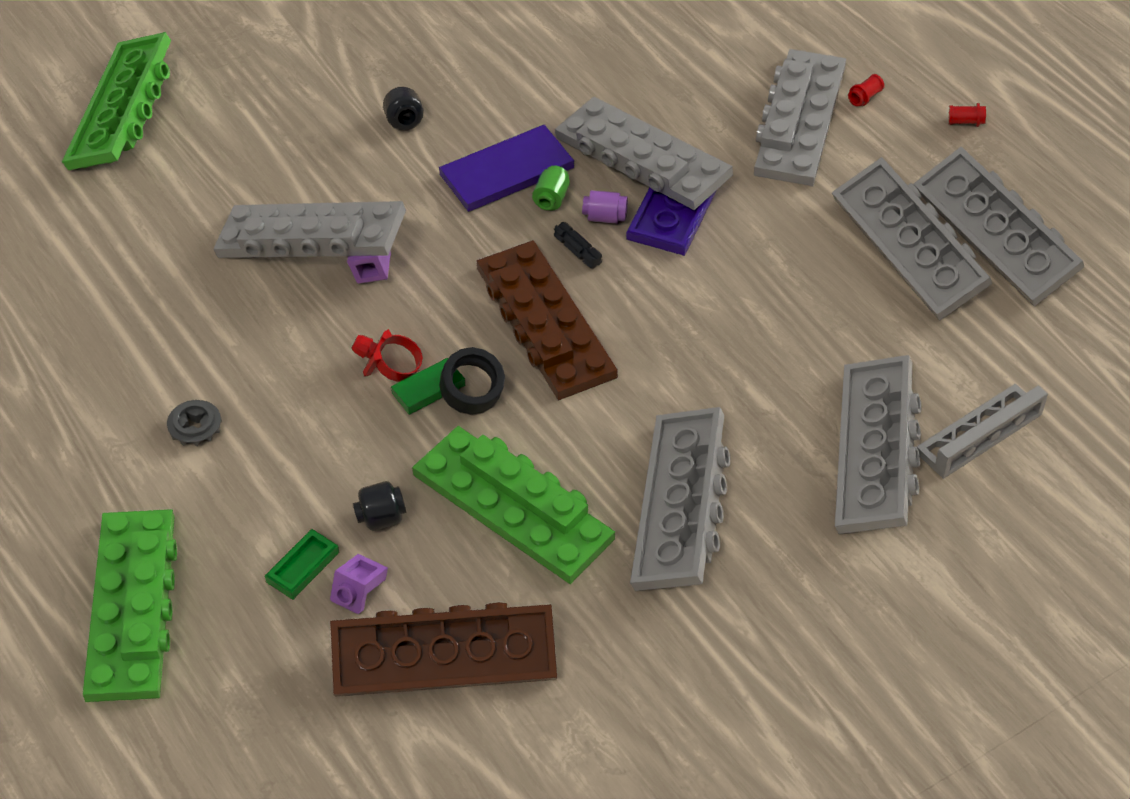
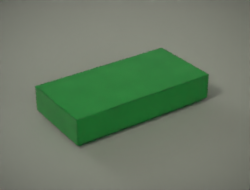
[391,358,465,415]
[265,529,339,600]

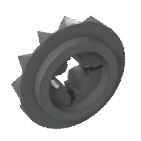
[167,400,222,447]

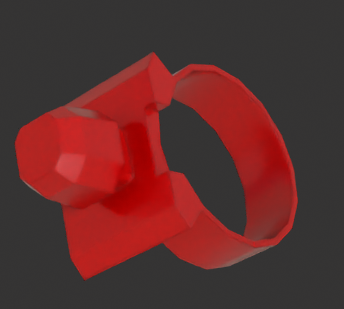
[351,329,423,382]

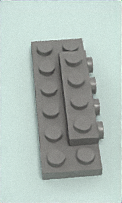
[754,49,846,186]
[555,97,733,210]
[913,147,1084,306]
[832,157,992,321]
[213,201,406,258]
[835,355,921,534]
[630,407,730,591]

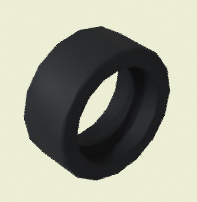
[439,347,505,415]

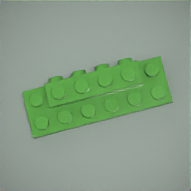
[62,32,171,170]
[412,426,615,584]
[83,509,177,702]

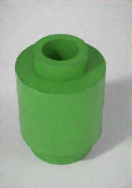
[532,165,570,211]

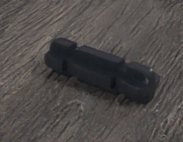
[554,222,602,269]

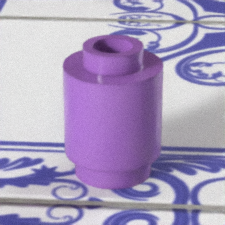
[582,190,628,224]

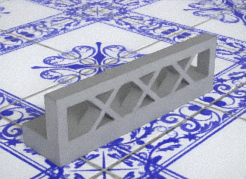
[917,384,1048,479]

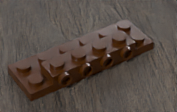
[476,240,618,401]
[330,602,557,697]

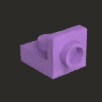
[330,554,388,614]

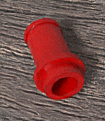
[848,74,884,106]
[949,103,986,127]

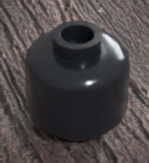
[383,87,424,130]
[353,481,407,531]

